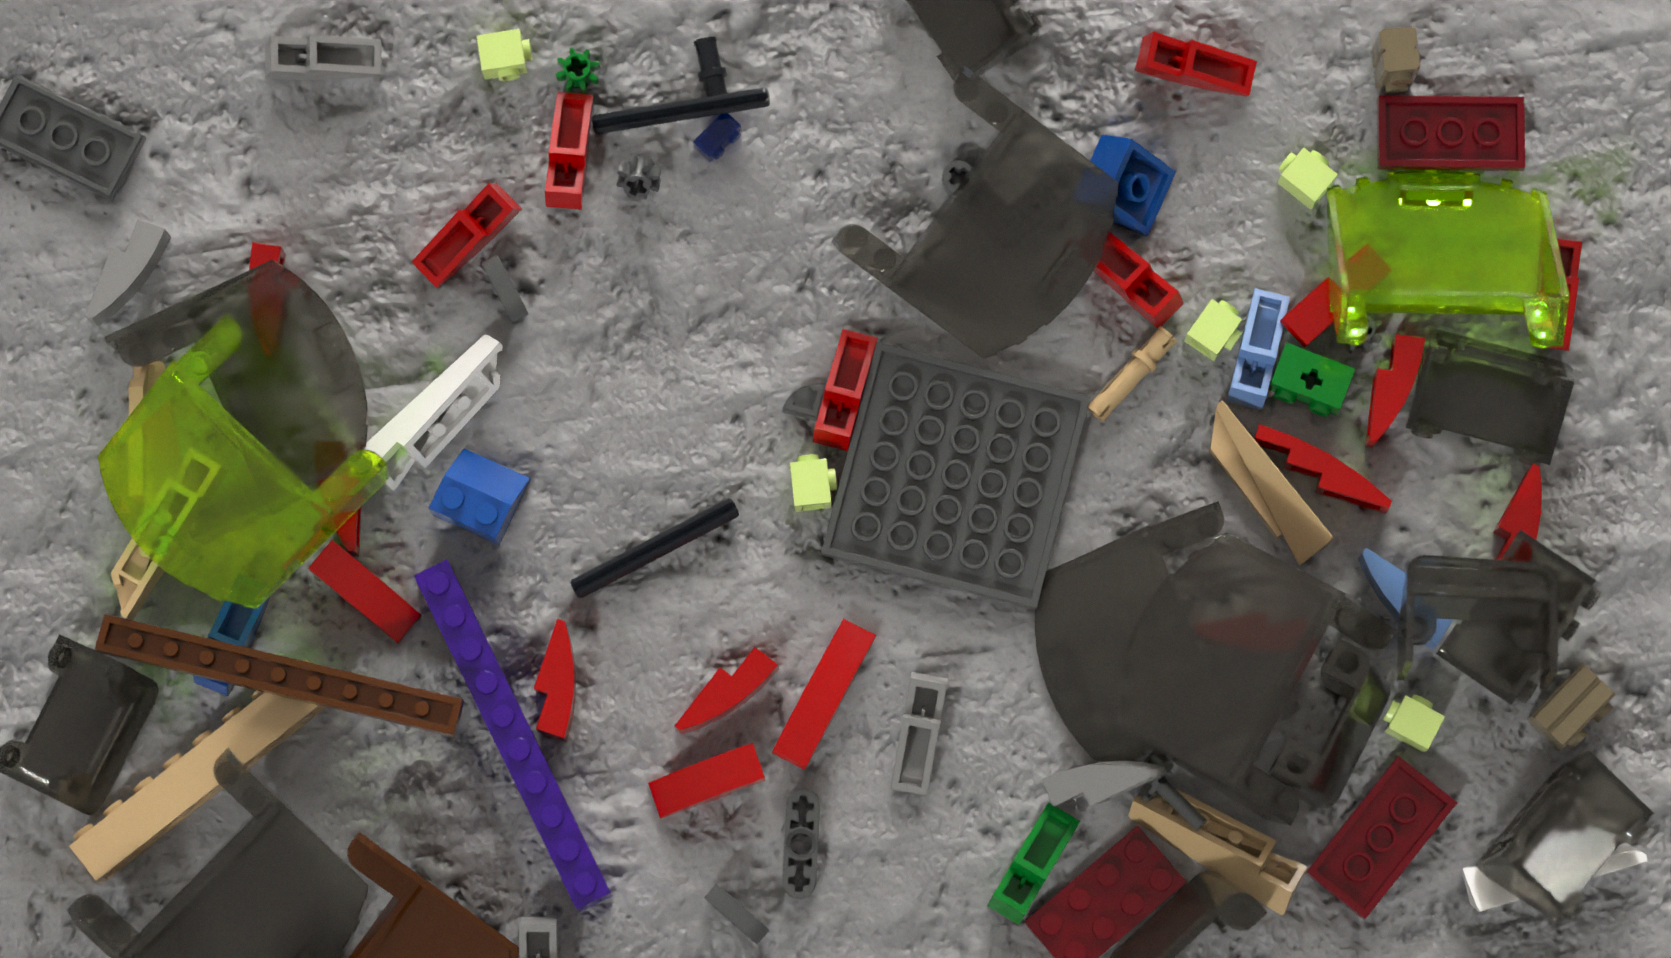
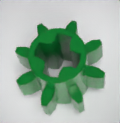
[556,48,600,94]

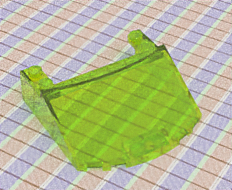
[1326,170,1569,348]
[98,314,389,609]

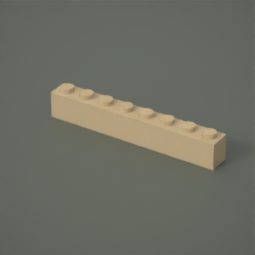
[69,659,326,884]

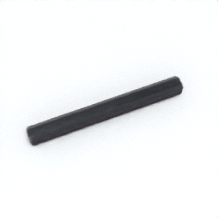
[592,87,770,134]
[570,498,739,598]

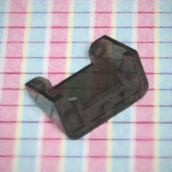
[1406,329,1575,466]
[0,634,159,815]
[1476,750,1654,923]
[1109,871,1268,958]

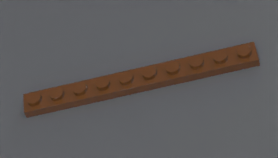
[94,614,465,737]

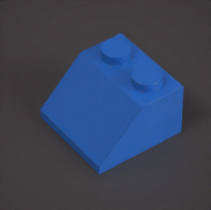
[1073,134,1176,237]
[429,449,531,545]

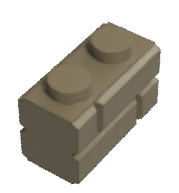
[1371,26,1421,95]
[1527,664,1615,751]

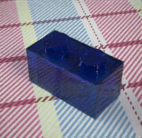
[693,113,742,162]

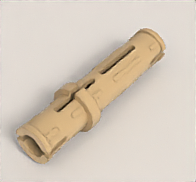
[1087,326,1177,422]

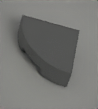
[782,383,826,421]

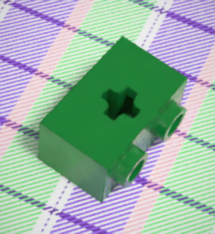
[1268,343,1355,417]

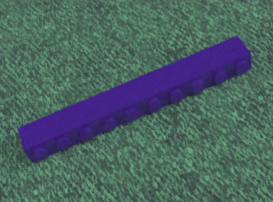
[414,559,613,913]

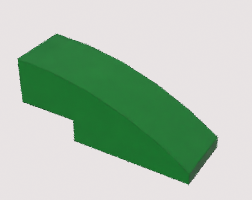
[987,802,1080,925]

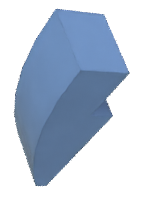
[1226,288,1290,411]
[1358,548,1453,650]

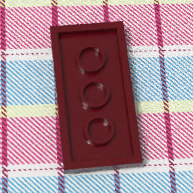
[1377,95,1525,171]
[1305,756,1457,920]
[1024,825,1187,958]

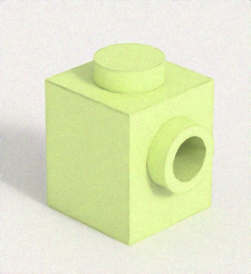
[476,29,533,81]
[1278,147,1338,210]
[1184,299,1242,362]
[790,454,837,512]
[1383,694,1445,753]

